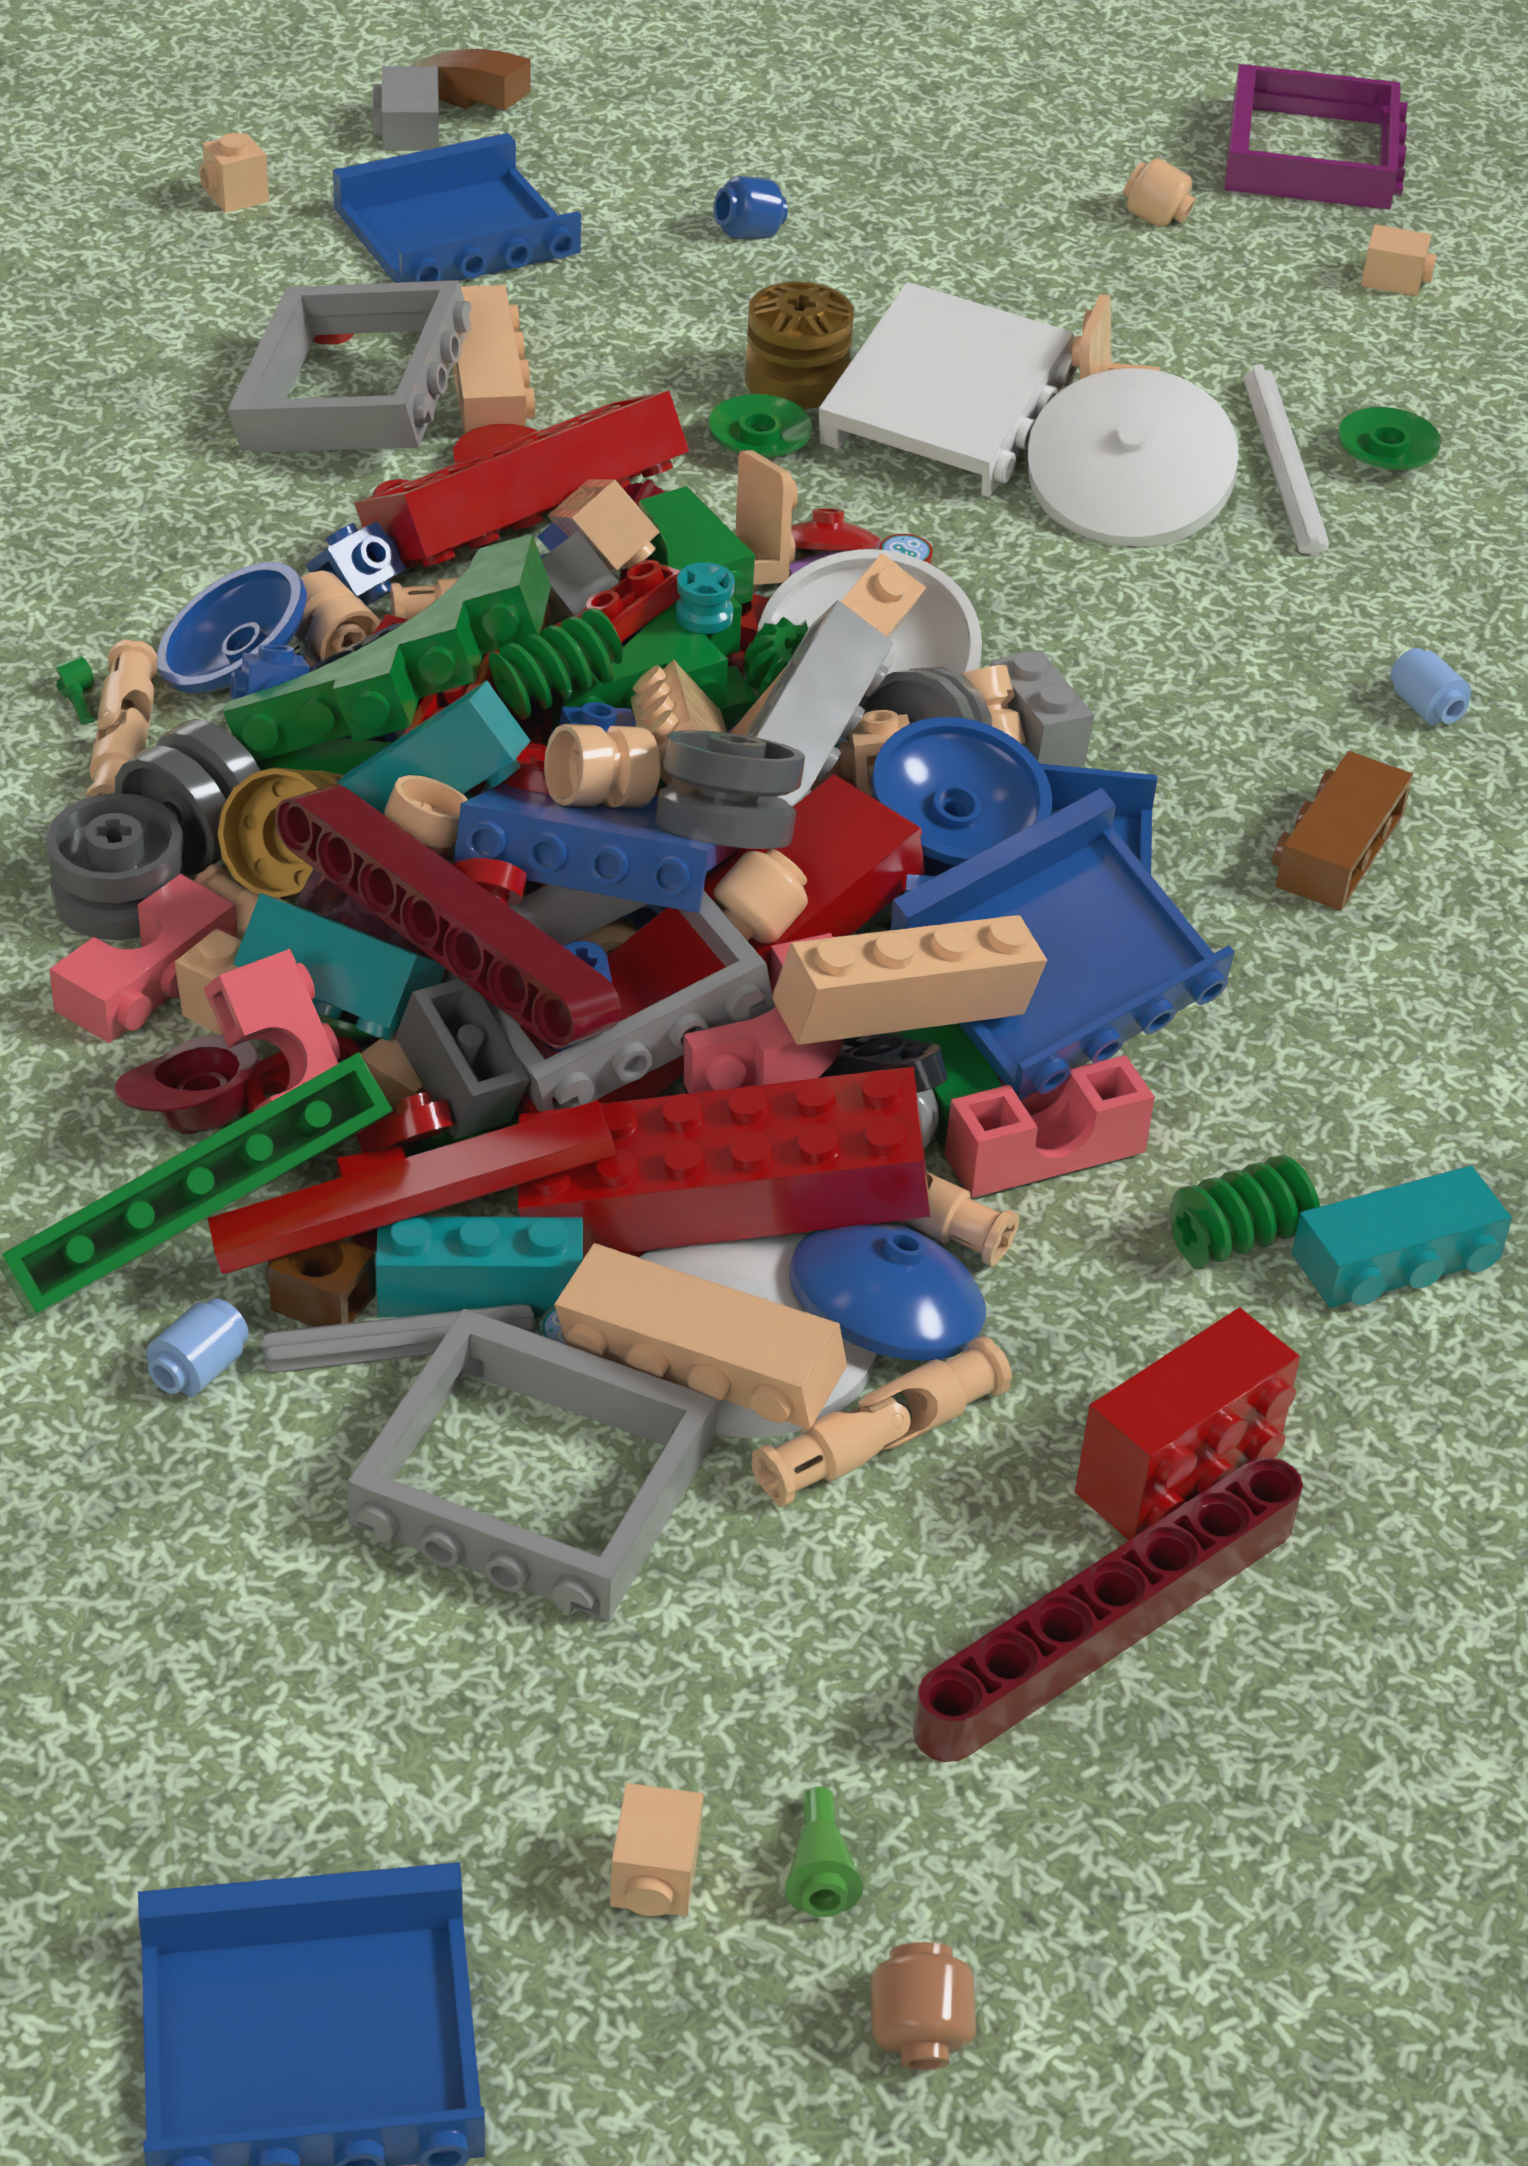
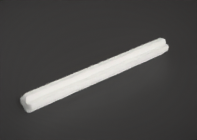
[1243,364,1329,557]

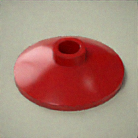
[791,508,881,551]

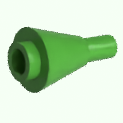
[785,1787,863,1917]

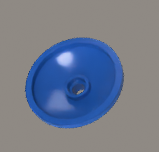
[157,562,307,693]
[871,717,1052,866]
[789,1223,986,1361]

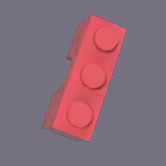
[49,874,238,1043]
[203,949,362,1145]
[944,1055,1155,1198]

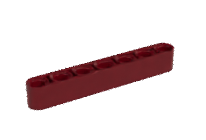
[275,784,621,1048]
[913,1457,1303,1762]

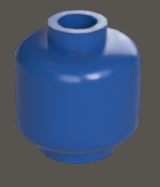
[713,176,788,239]

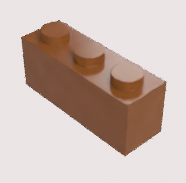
[1272,751,1413,911]

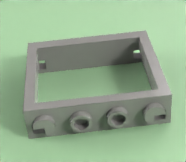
[227,280,472,452]
[442,884,774,1111]
[347,1309,717,1621]

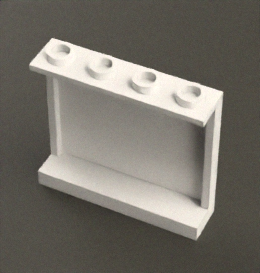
[819,282,1077,497]

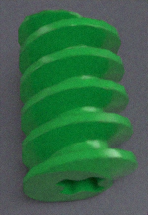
[488,607,623,720]
[1170,1155,1320,1269]

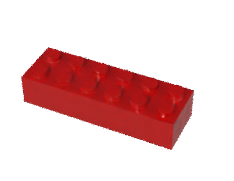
[354,390,690,569]
[518,1067,931,1258]

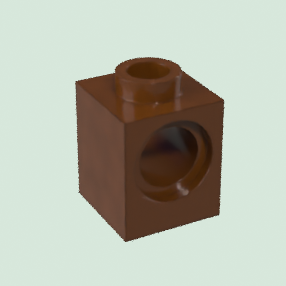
[265,1239,376,1327]

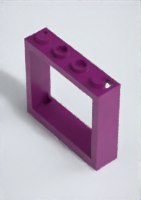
[1224,64,1408,210]

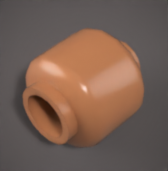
[870,1942,976,2069]

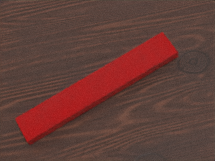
[207,1100,616,1274]

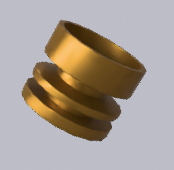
[745,281,854,409]
[218,768,345,898]

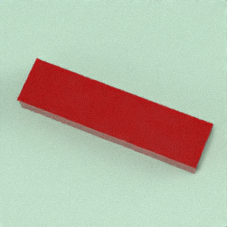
[516,774,926,1113]

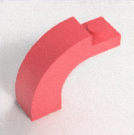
[684,933,845,1093]

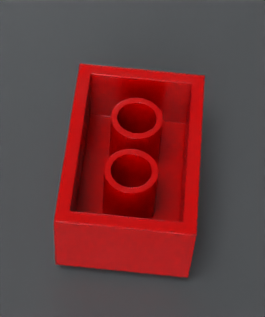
[1074,1307,1301,1540]

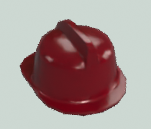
[114,1035,259,1134]

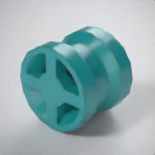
[676,562,735,634]

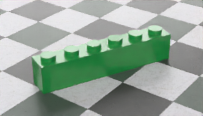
[0,1052,393,1319]

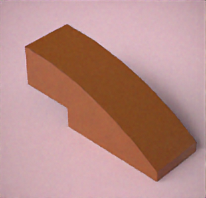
[411,49,531,111]

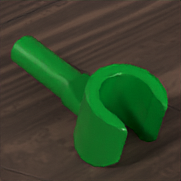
[56,656,95,725]

